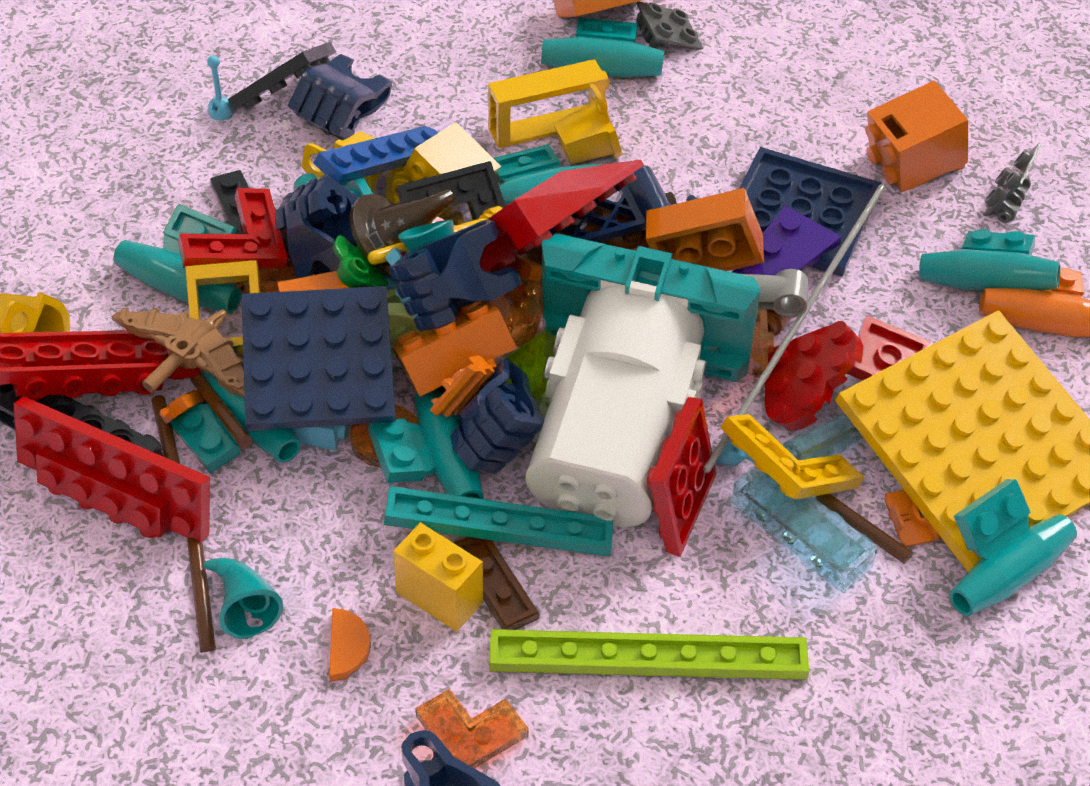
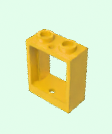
[185,260,261,356]

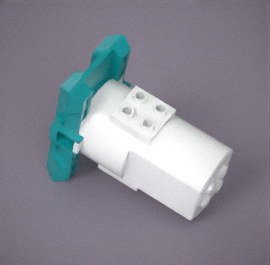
[526,234,760,528]

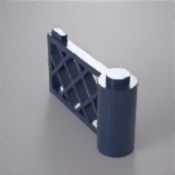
[549,165,671,243]

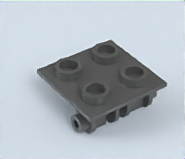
[636,1,704,55]
[983,143,1042,223]

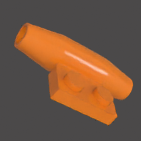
[979,268,1090,338]

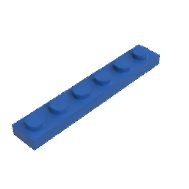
[313,126,438,184]

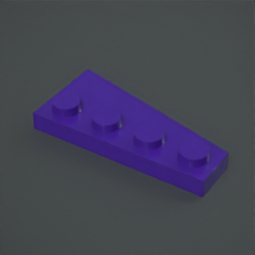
[732,205,842,275]

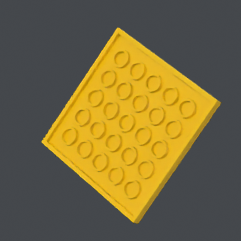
[835,310,1090,572]

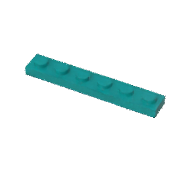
[384,486,613,557]

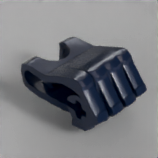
[287,54,393,141]
[274,175,359,279]
[389,219,522,332]
[450,357,544,474]
[401,730,500,786]

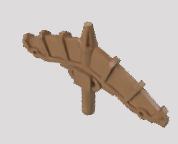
[111,308,245,399]

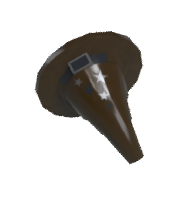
[349,189,456,278]

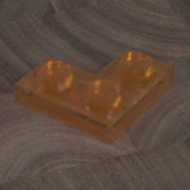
[415,689,529,768]

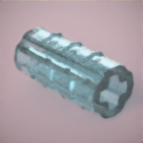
[783,414,860,460]

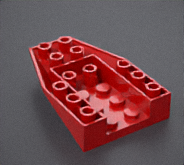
[479,159,644,272]

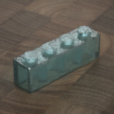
[731,466,878,593]

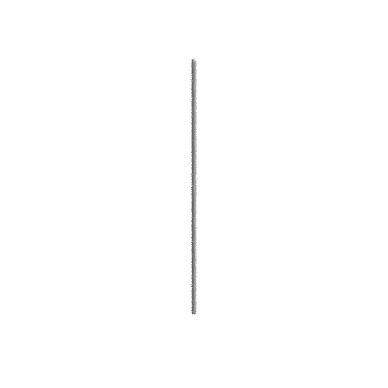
[703,184,885,473]

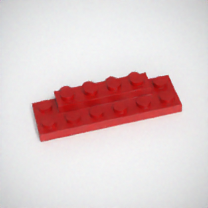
[0,330,200,399]
[14,396,210,544]

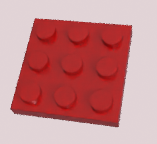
[647,397,717,557]

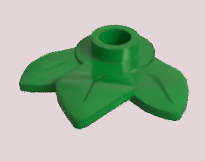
[333,235,388,288]

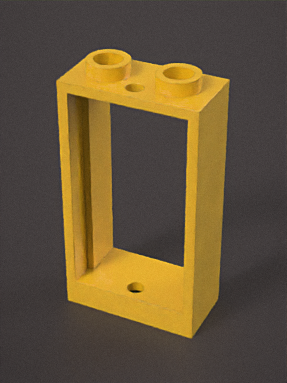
[488,59,609,148]

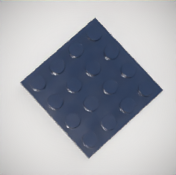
[739,147,882,277]
[241,286,396,431]

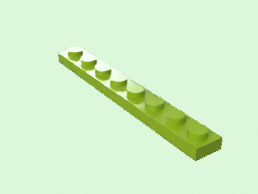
[489,629,809,680]

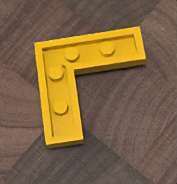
[720,414,865,500]

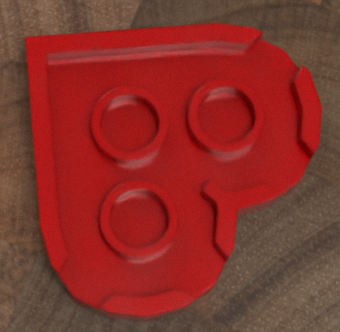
[765,321,864,431]

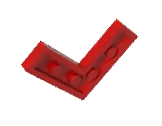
[178,188,288,268]

